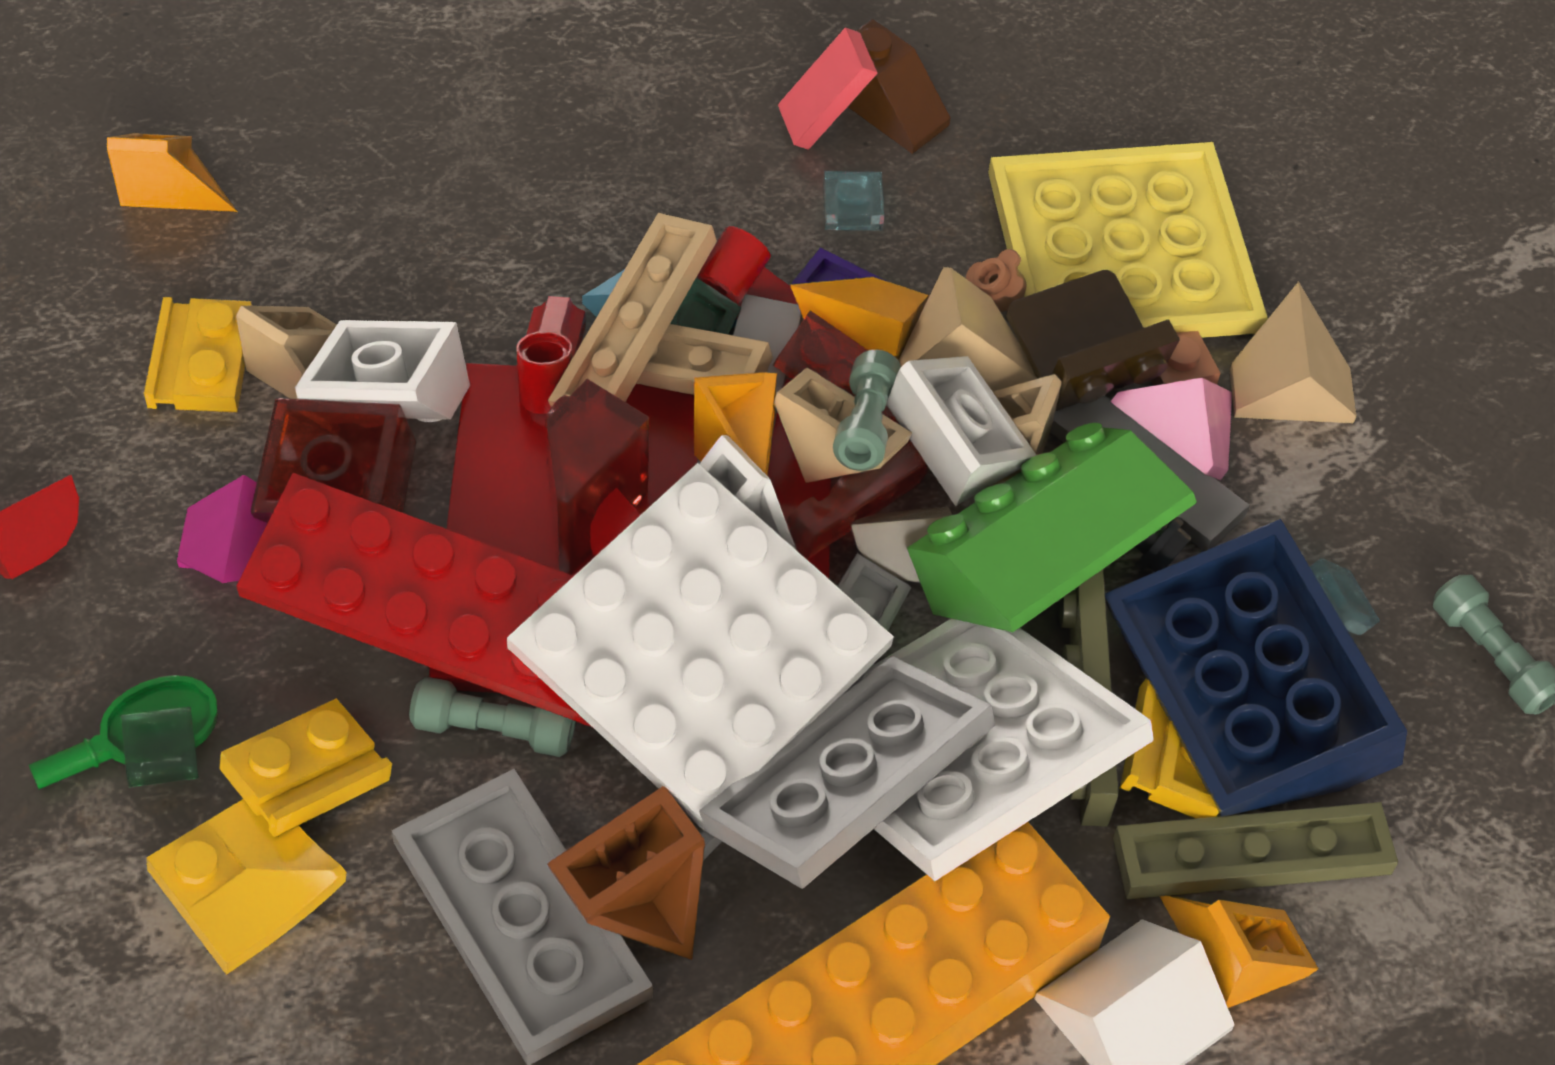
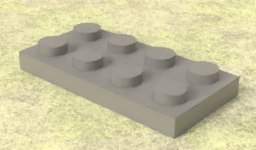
[699,656,995,889]
[392,769,653,1065]

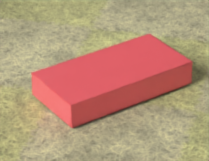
[778,27,877,150]

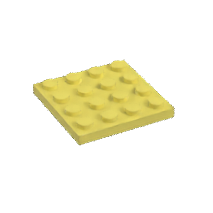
[988,142,1268,338]

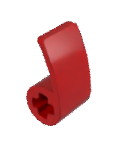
[695,226,798,320]

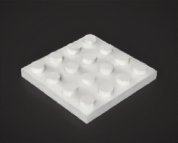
[507,463,894,831]
[862,619,1154,881]

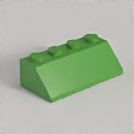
[907,423,1197,632]

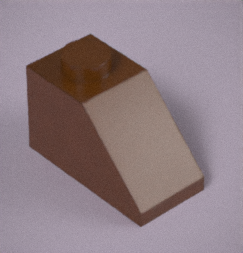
[848,19,951,154]

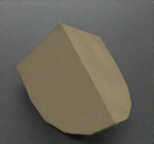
[851,507,952,582]

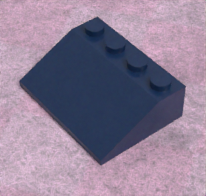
[1105,519,1407,817]

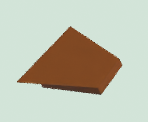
[547,786,705,960]

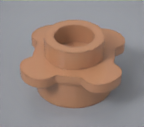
[966,249,1026,312]

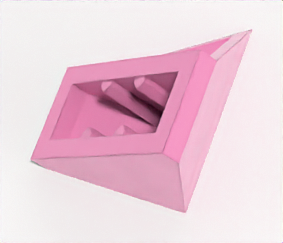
[1110,378,1232,480]

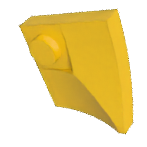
[146,799,347,975]

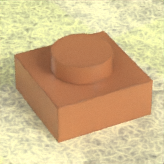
[1151,331,1221,386]

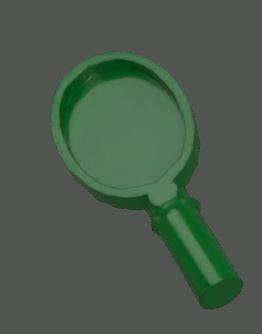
[28,675,218,790]

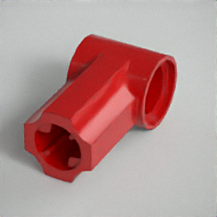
[516,296,586,414]

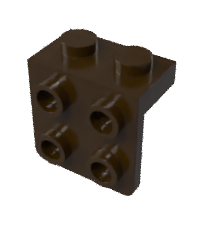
[1006,270,1180,411]

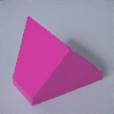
[177,475,281,583]

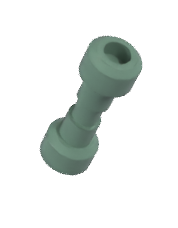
[833,350,901,471]
[1433,574,1555,715]
[409,676,576,757]

